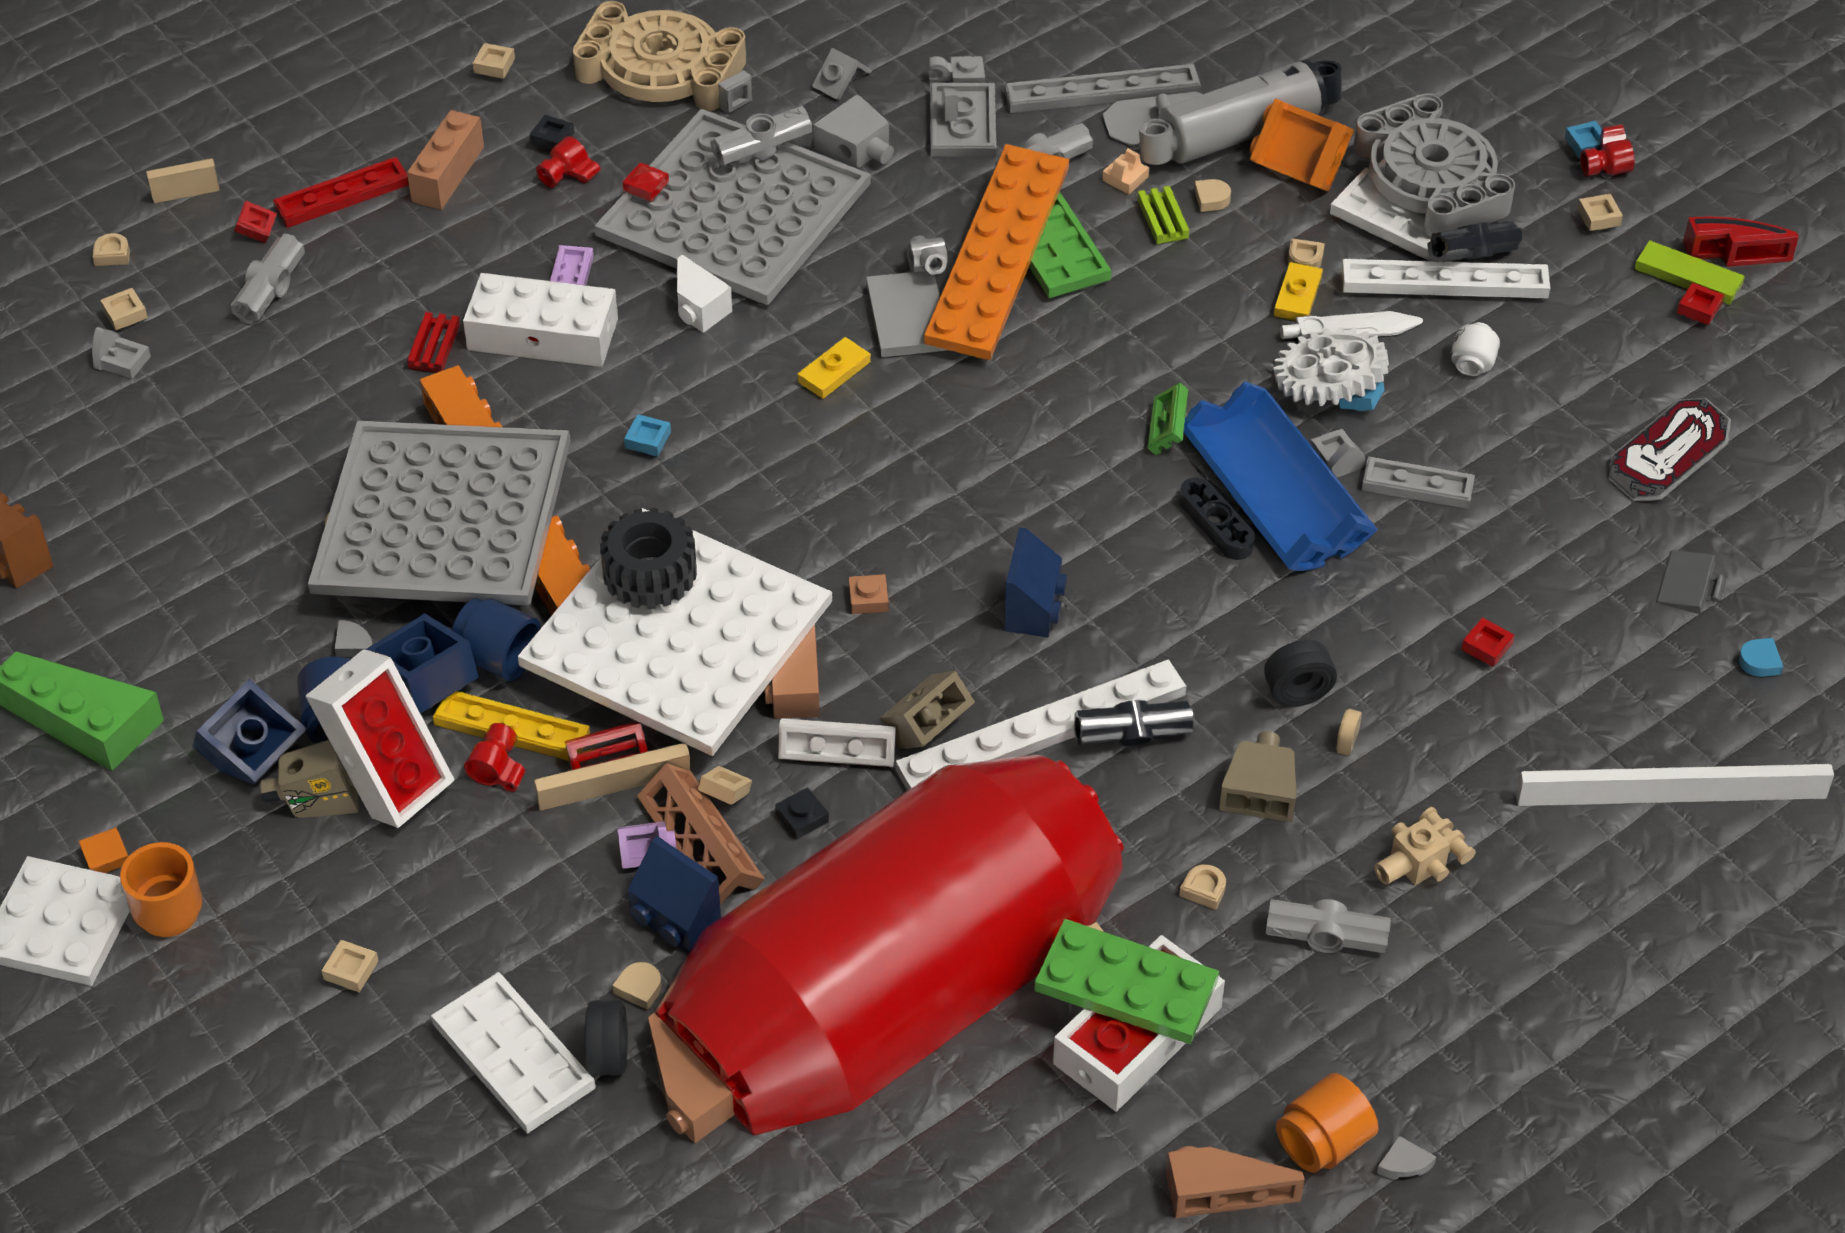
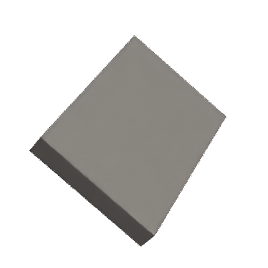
[930,83,996,157]
[866,271,946,357]

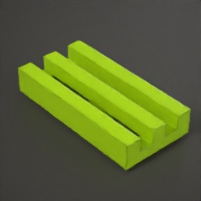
[1137,186,1189,244]

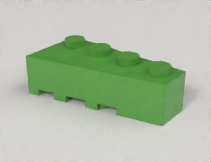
[0,652,164,771]

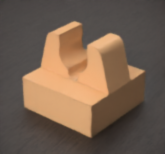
[1102,149,1149,195]

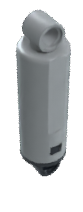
[1139,59,1342,164]

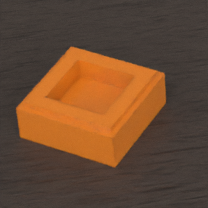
[79,827,129,873]

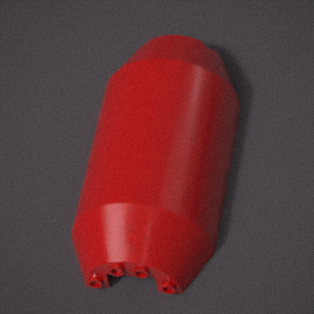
[654,755,1124,1136]

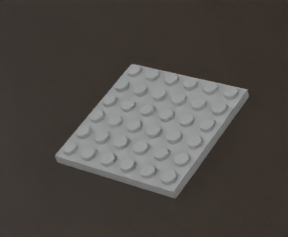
[595,109,871,305]
[308,421,571,605]

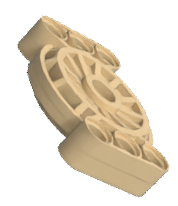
[573,1,746,111]

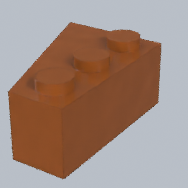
[0,492,54,589]

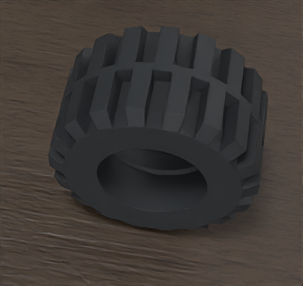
[600,508,697,609]

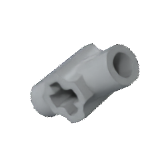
[907,236,948,275]

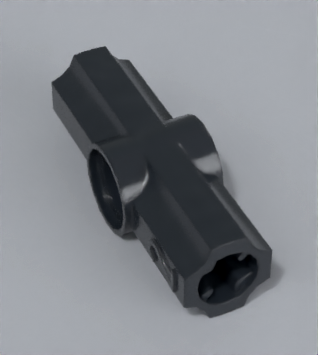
[1427,221,1523,262]
[1074,700,1194,746]

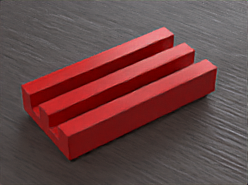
[407,312,460,373]
[564,721,648,770]

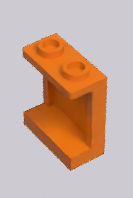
[1250,98,1354,192]

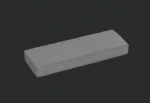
[1362,456,1475,509]

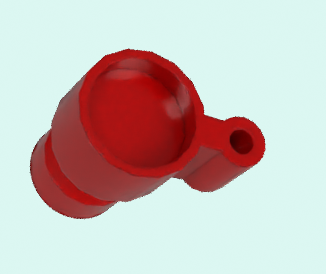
[1580,125,1635,176]
[535,136,601,188]
[464,723,526,792]

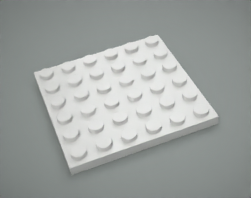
[518,508,832,756]

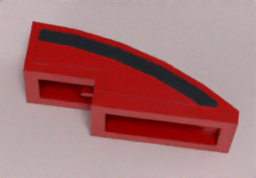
[1683,216,1799,267]

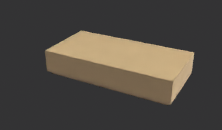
[146,158,220,203]

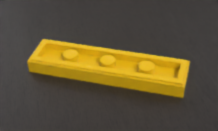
[433,691,590,761]

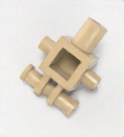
[1374,807,1476,885]

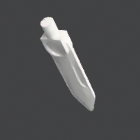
[1280,311,1423,339]

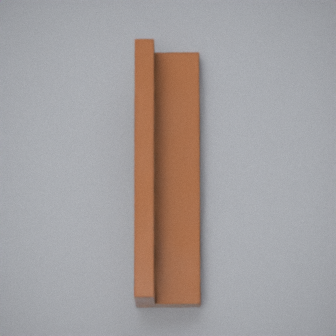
[637,763,765,905]

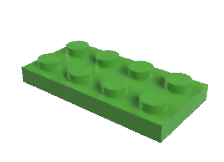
[1029,192,1111,298]
[1035,919,1219,1045]

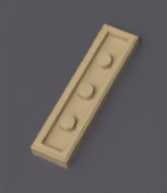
[534,743,690,811]

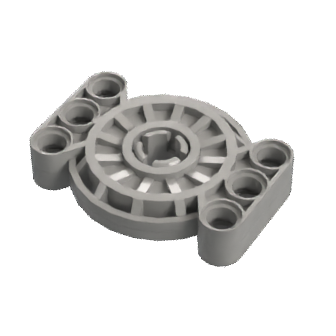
[1353,94,1515,237]

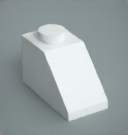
[677,255,732,333]

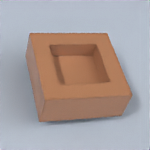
[849,574,889,614]

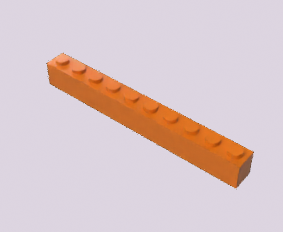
[419,365,591,616]

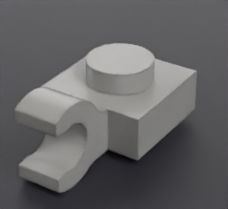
[928,56,985,83]

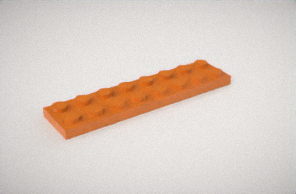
[924,144,1070,360]

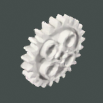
[1274,327,1389,406]

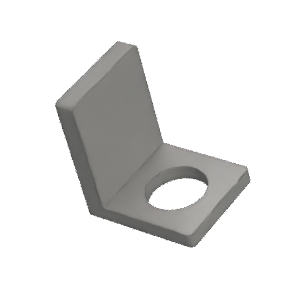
[812,48,872,100]

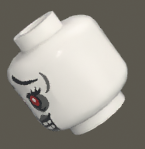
[1450,322,1500,376]

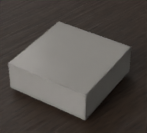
[718,70,752,114]

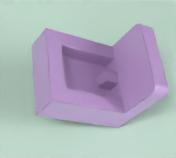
[617,821,677,869]

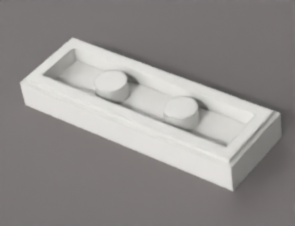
[778,718,896,767]

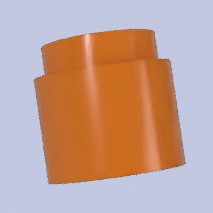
[120,842,203,937]
[1276,1073,1378,1173]

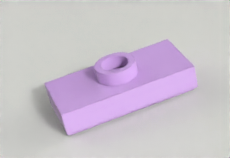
[550,245,594,286]

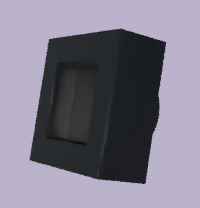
[529,115,575,151]
[775,787,829,840]

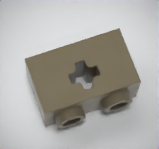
[880,671,975,749]

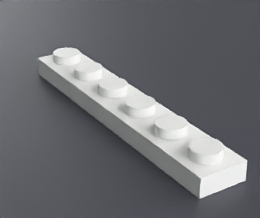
[1342,259,1550,298]

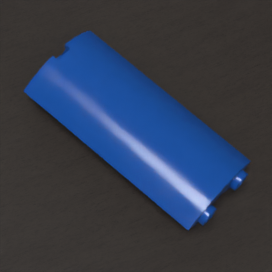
[1184,382,1378,571]

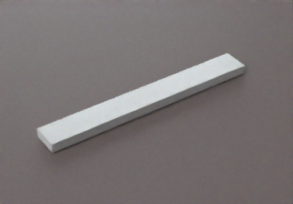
[1516,764,1834,806]

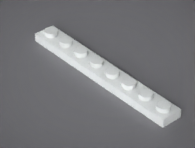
[896,659,1186,791]

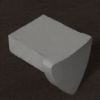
[92,327,151,379]
[1311,429,1366,477]

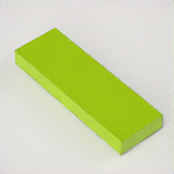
[1635,240,1745,305]

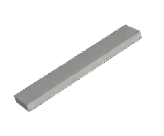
[1004,64,1201,113]

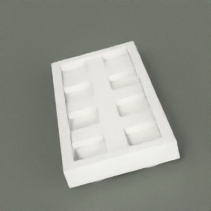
[1330,167,1452,262]
[431,972,595,1134]

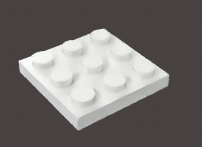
[0,856,130,986]

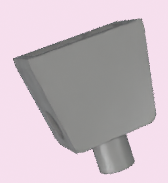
[813,95,894,168]

